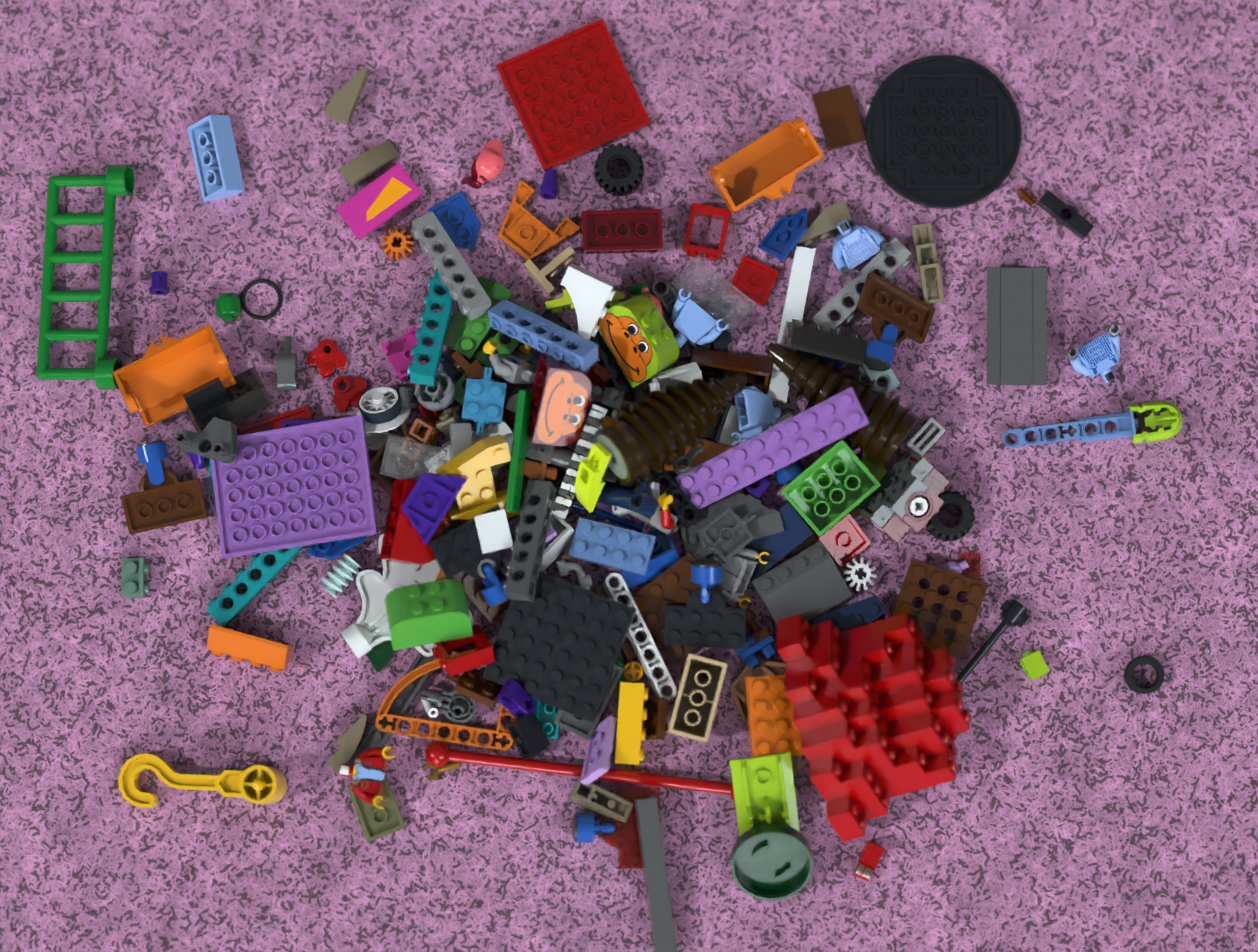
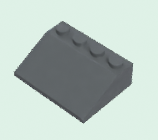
[752,541,852,626]

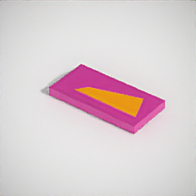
[336,163,423,241]

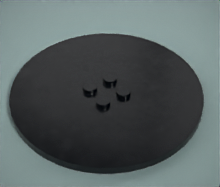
[865,55,1021,209]

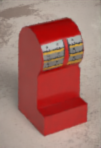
[853,841,885,882]

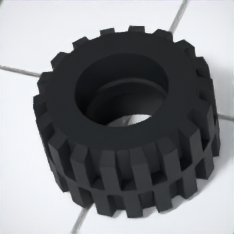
[595,143,644,196]
[925,490,975,542]

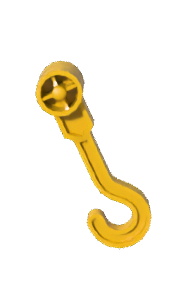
[118,753,287,808]

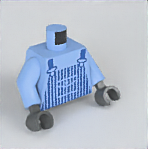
[832,220,894,282]
[1063,322,1121,383]

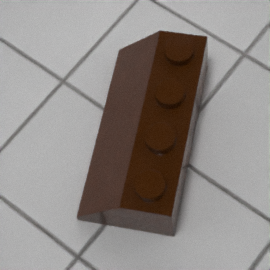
[691,348,772,401]

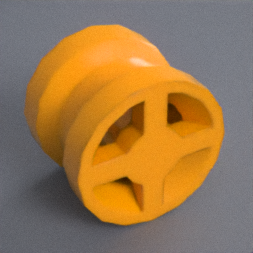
[624,662,643,682]

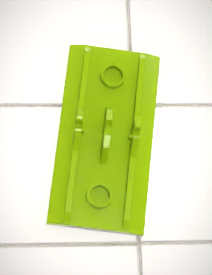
[730,751,800,837]

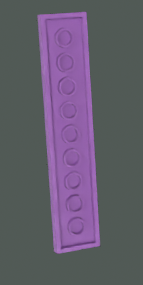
[675,387,870,513]

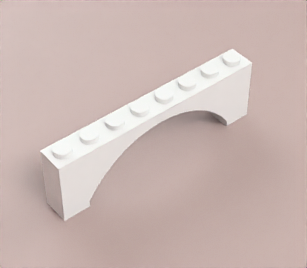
[505,263,616,413]

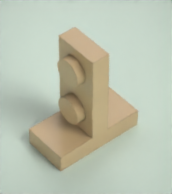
[524,246,575,297]

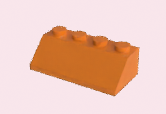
[207,624,293,673]

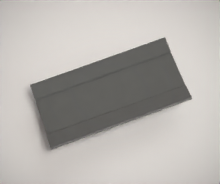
[987,266,1047,386]

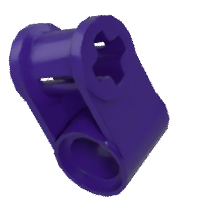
[497,680,536,717]

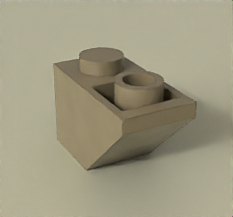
[435,404,463,439]

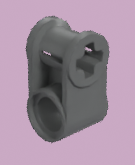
[651,279,679,317]

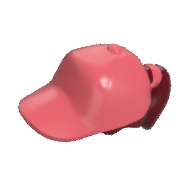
[461,140,505,189]

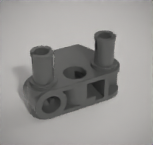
[174,417,239,464]

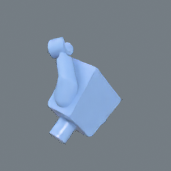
[671,286,730,349]
[730,386,781,446]

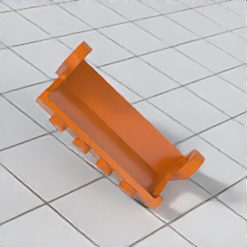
[706,117,824,212]
[112,324,236,428]

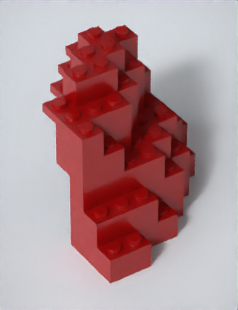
[777,613,972,842]

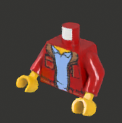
[340,746,396,809]

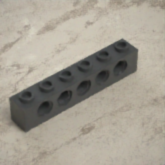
[503,480,557,601]

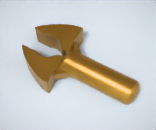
[423,761,461,781]

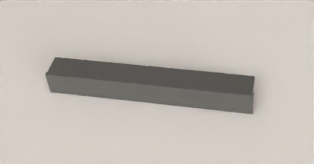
[634,795,677,952]

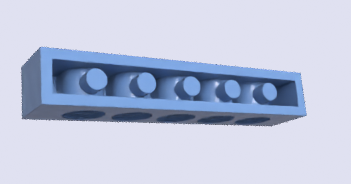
[488,298,599,373]

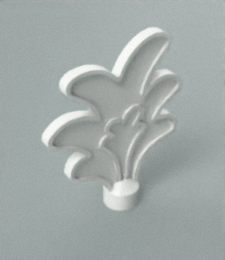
[340,529,473,659]

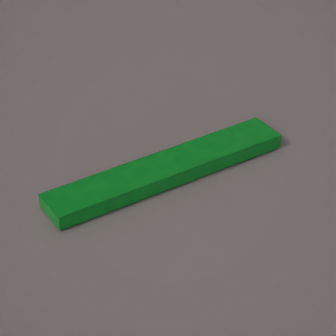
[505,390,532,513]

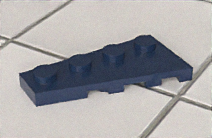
[808,595,887,632]

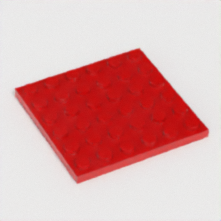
[496,19,651,171]

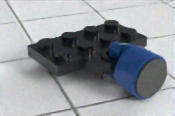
[427,505,516,607]
[665,559,747,650]

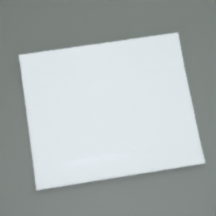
[474,509,513,554]

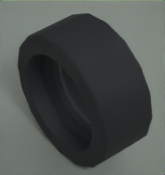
[1124,656,1165,694]

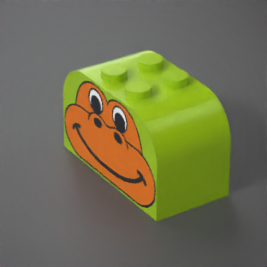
[597,295,679,388]

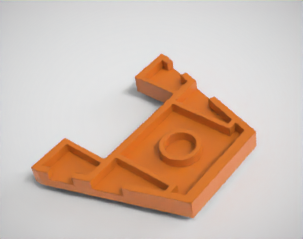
[498,180,580,261]

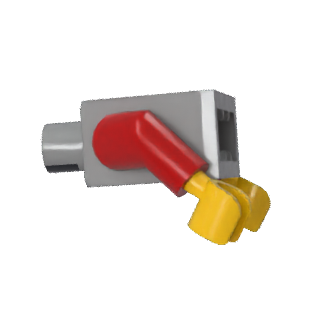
[629,481,679,535]

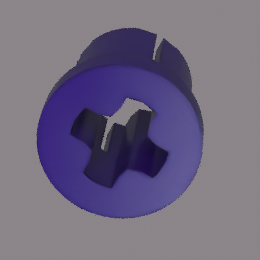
[149,271,169,295]

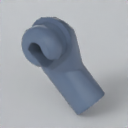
[439,353,461,379]

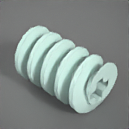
[321,553,363,598]

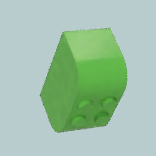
[385,579,473,650]

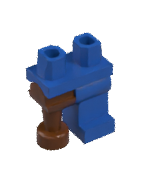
[733,610,777,670]

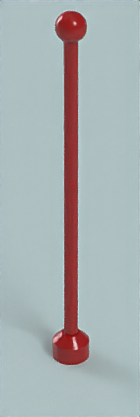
[425,741,735,802]

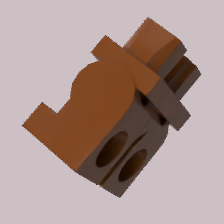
[399,417,441,461]
[523,460,558,481]

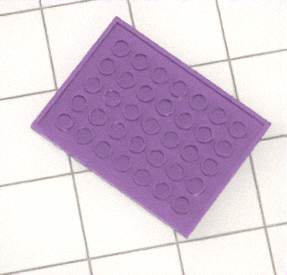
[209,415,378,559]

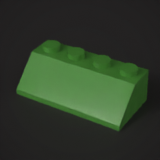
[444,276,513,362]

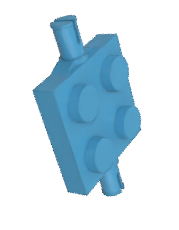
[462,367,507,436]

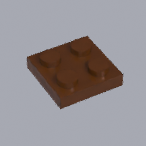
[645,699,669,740]

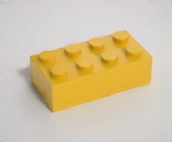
[615,682,648,765]

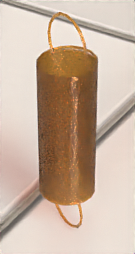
[1014,185,1038,209]

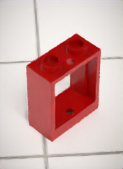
[683,202,731,261]
[432,624,495,677]

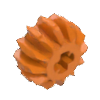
[381,227,415,261]

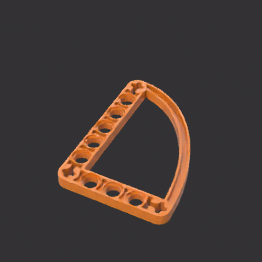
[375,653,517,750]

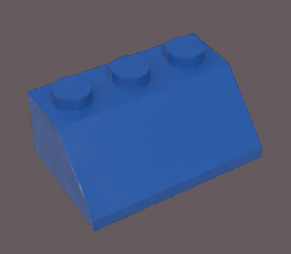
[619,530,680,589]

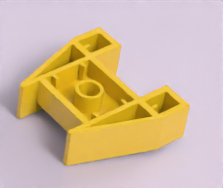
[436,434,520,520]

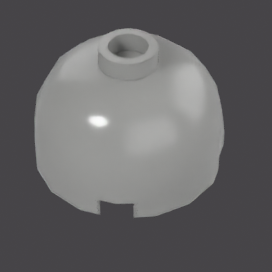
[415,370,456,411]

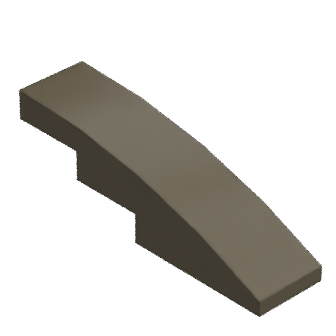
[911,222,944,304]

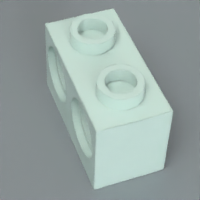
[857,359,900,392]

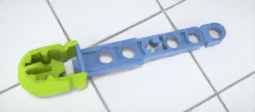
[1002,401,1182,448]

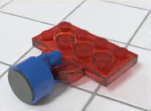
[572,787,660,869]

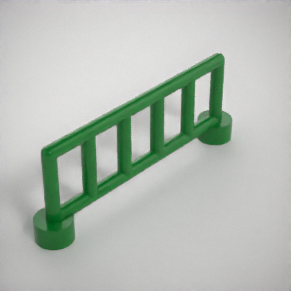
[37,164,134,390]

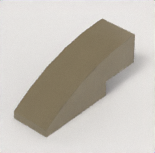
[339,140,400,188]
[327,714,369,774]

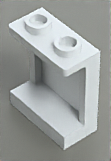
[649,362,703,392]

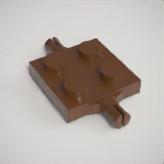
[446,670,503,708]

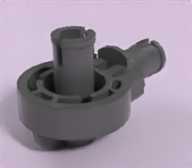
[420,687,477,723]

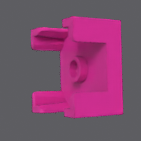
[381,326,428,382]

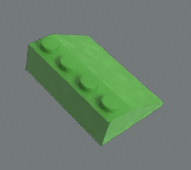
[780,439,881,537]

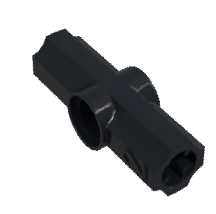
[1037,190,1094,240]

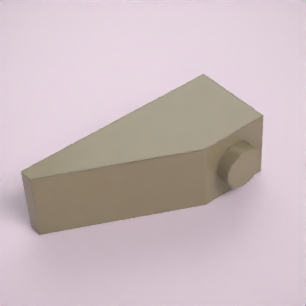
[324,67,370,126]
[568,777,634,823]

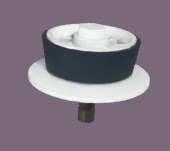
[356,386,411,433]

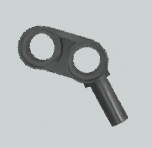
[275,336,298,391]

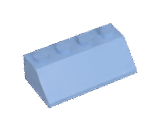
[187,115,245,202]

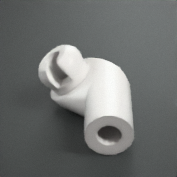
[421,700,438,718]

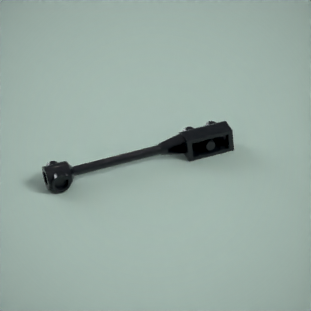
[956,599,1030,684]

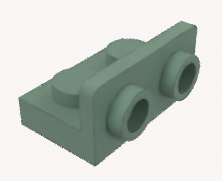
[121,557,150,598]

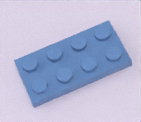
[568,517,656,576]

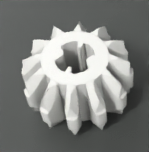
[843,557,877,591]

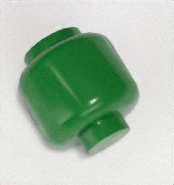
[215,293,242,323]

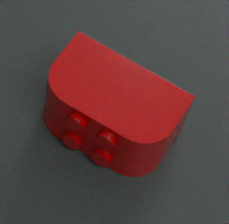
[379,479,449,565]

